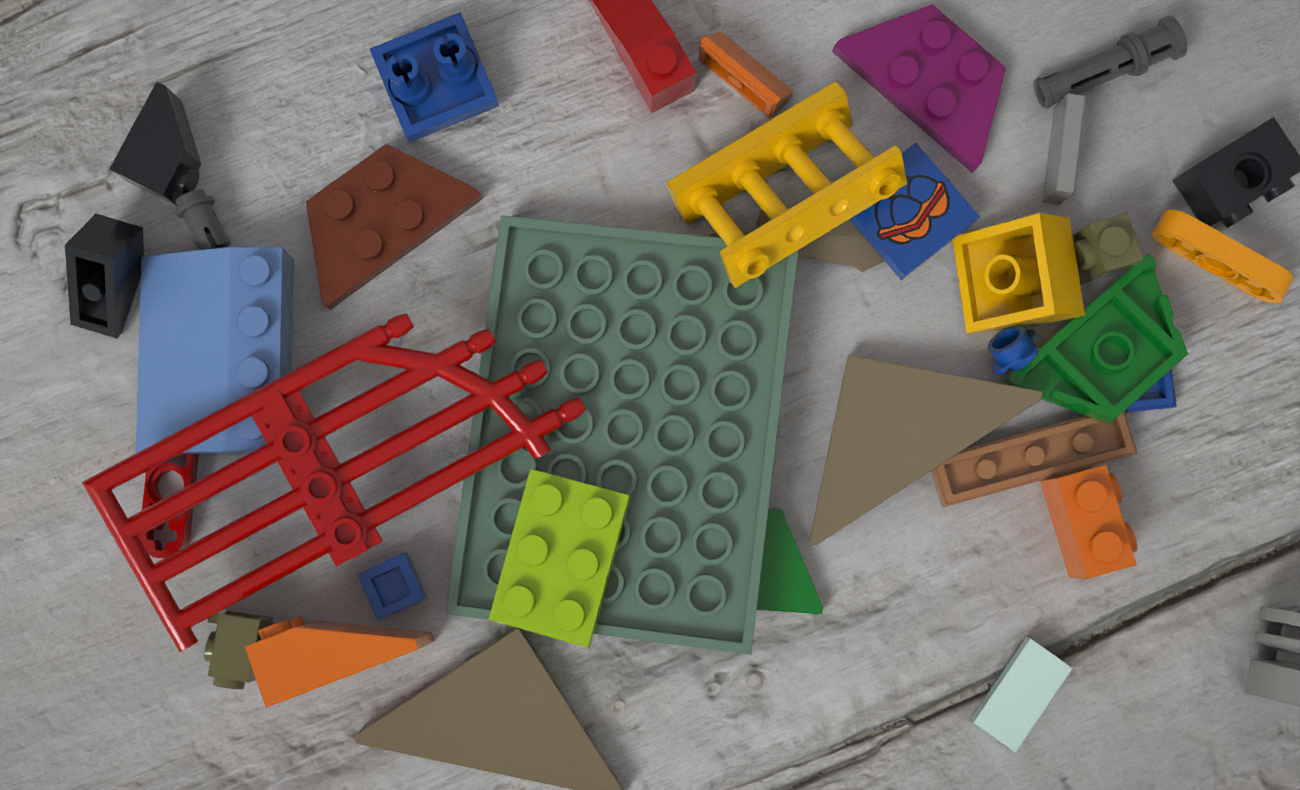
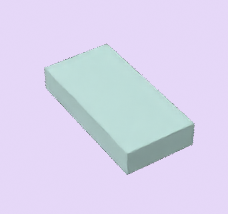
[969,637,1073,753]

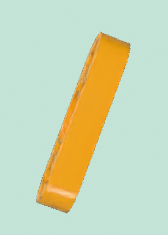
[1151,209,1294,304]

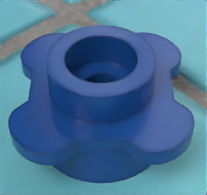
[988,325,1039,374]

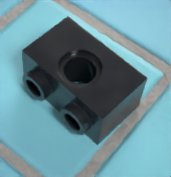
[1172,117,1300,228]

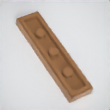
[931,411,1138,507]

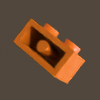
[1040,465,1137,579]

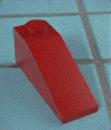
[589,0,696,113]

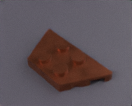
[306,144,483,310]

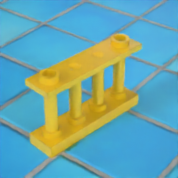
[666,81,907,288]

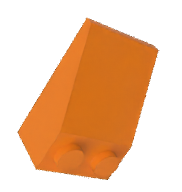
[244,616,435,708]

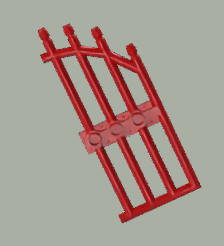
[82,313,586,652]

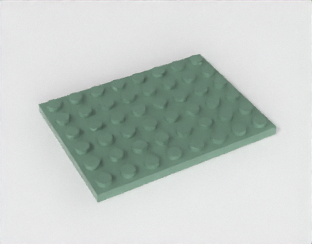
[445,215,799,655]

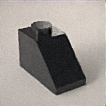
[109,82,202,206]
[65,213,144,339]

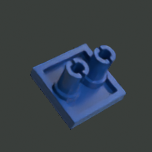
[370,12,499,143]

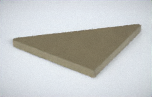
[809,355,1043,545]
[353,628,624,790]

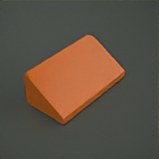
[698,32,793,119]

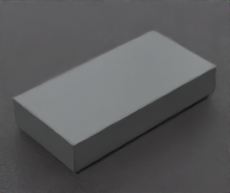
[1042,93,1087,204]

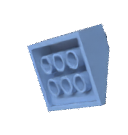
[136,247,294,455]

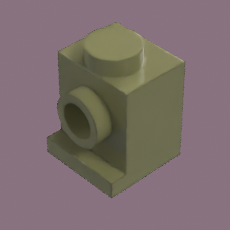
[1073,212,1144,285]
[205,609,274,689]

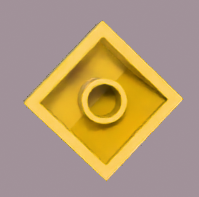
[953,213,1085,334]

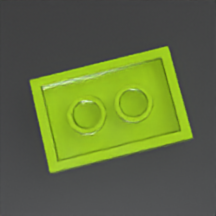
[488,469,631,648]

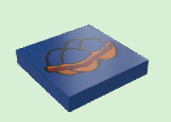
[850,143,980,281]

